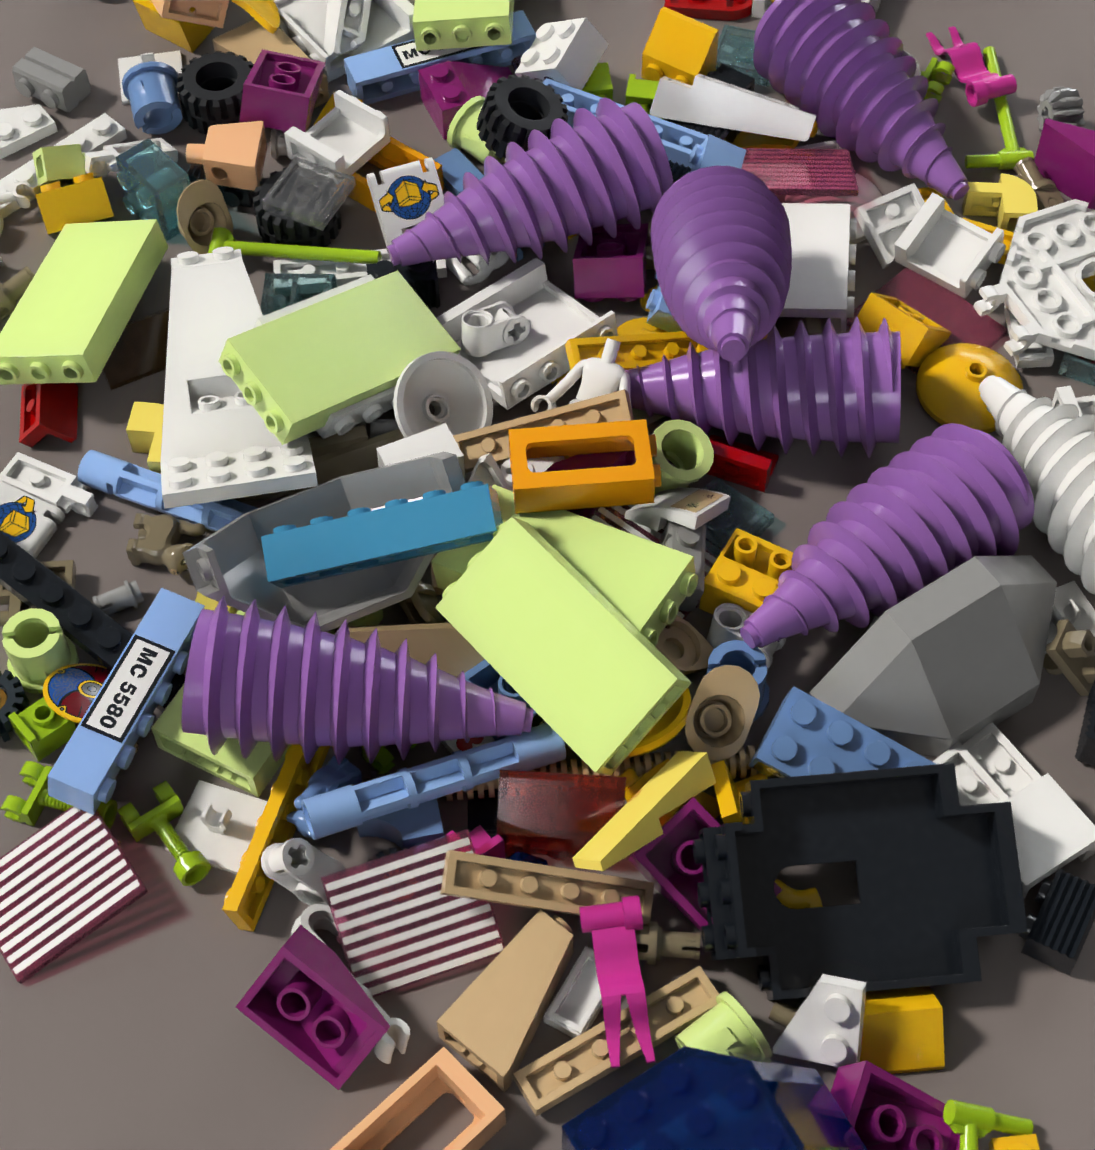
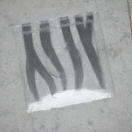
[262,156,356,231]

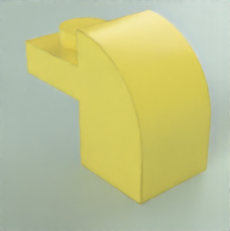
[962,173,1038,232]
[126,401,164,474]

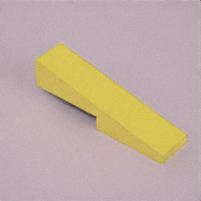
[572,751,716,871]

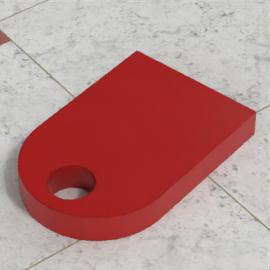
[664,0,753,21]

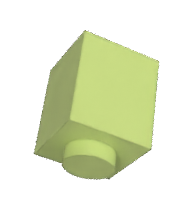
[32,144,86,186]

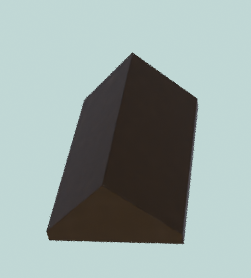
[102,308,169,390]

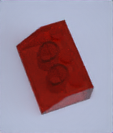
[497,770,626,860]

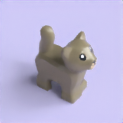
[126,512,206,575]

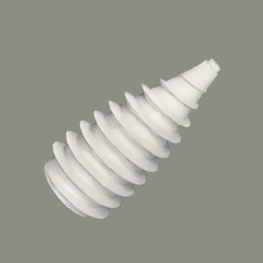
[979,375,1095,595]

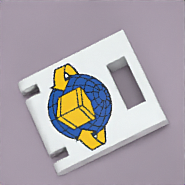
[366,157,444,246]
[0,480,65,559]

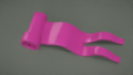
[926,26,1017,107]
[579,895,655,1068]

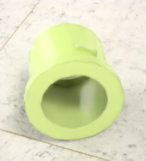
[447,95,505,164]
[652,419,714,495]
[2,608,79,694]
[675,991,772,1091]

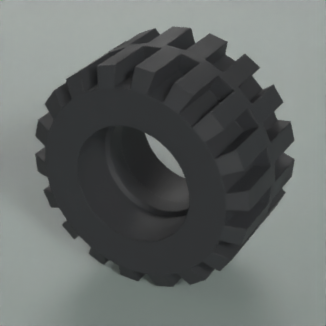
[177,51,254,134]
[477,75,568,159]
[253,166,342,247]

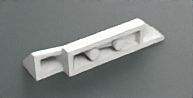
[323,0,371,62]
[650,74,816,142]

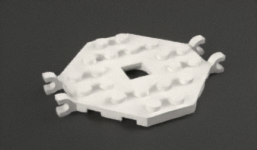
[973,199,1095,361]

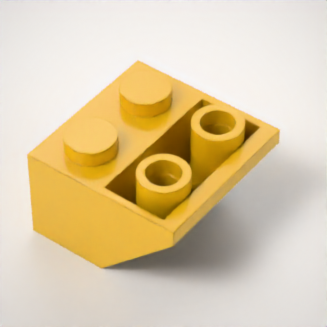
[35,172,114,234]
[699,528,793,614]

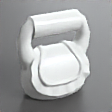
[446,252,509,286]

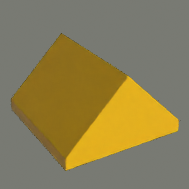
[133,0,215,53]
[860,986,945,1074]

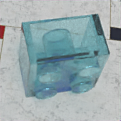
[115,138,190,241]

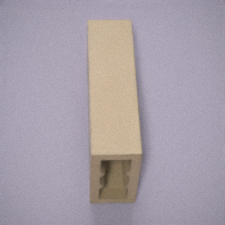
[212,19,330,108]
[335,623,484,677]
[437,909,573,1092]

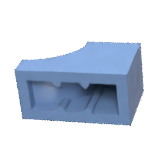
[357,798,445,858]

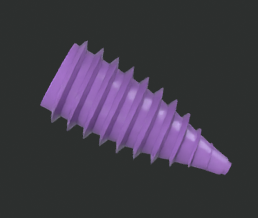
[753,0,969,201]
[386,98,673,267]
[650,166,792,362]
[625,316,901,459]
[740,423,1034,649]
[181,595,534,765]

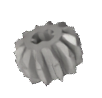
[1037,86,1085,132]

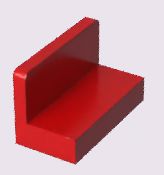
[19,383,78,448]
[707,435,778,493]

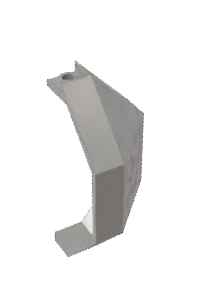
[182,452,465,632]
[809,555,1057,757]

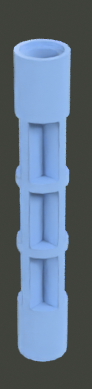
[78,450,258,532]
[301,723,566,840]

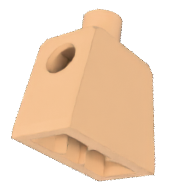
[186,121,267,191]

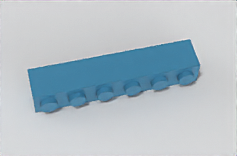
[261,481,503,588]

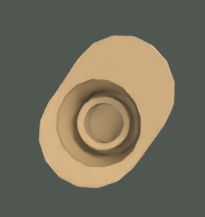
[176,180,233,254]
[685,665,760,761]

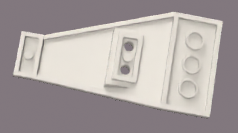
[160,247,318,509]

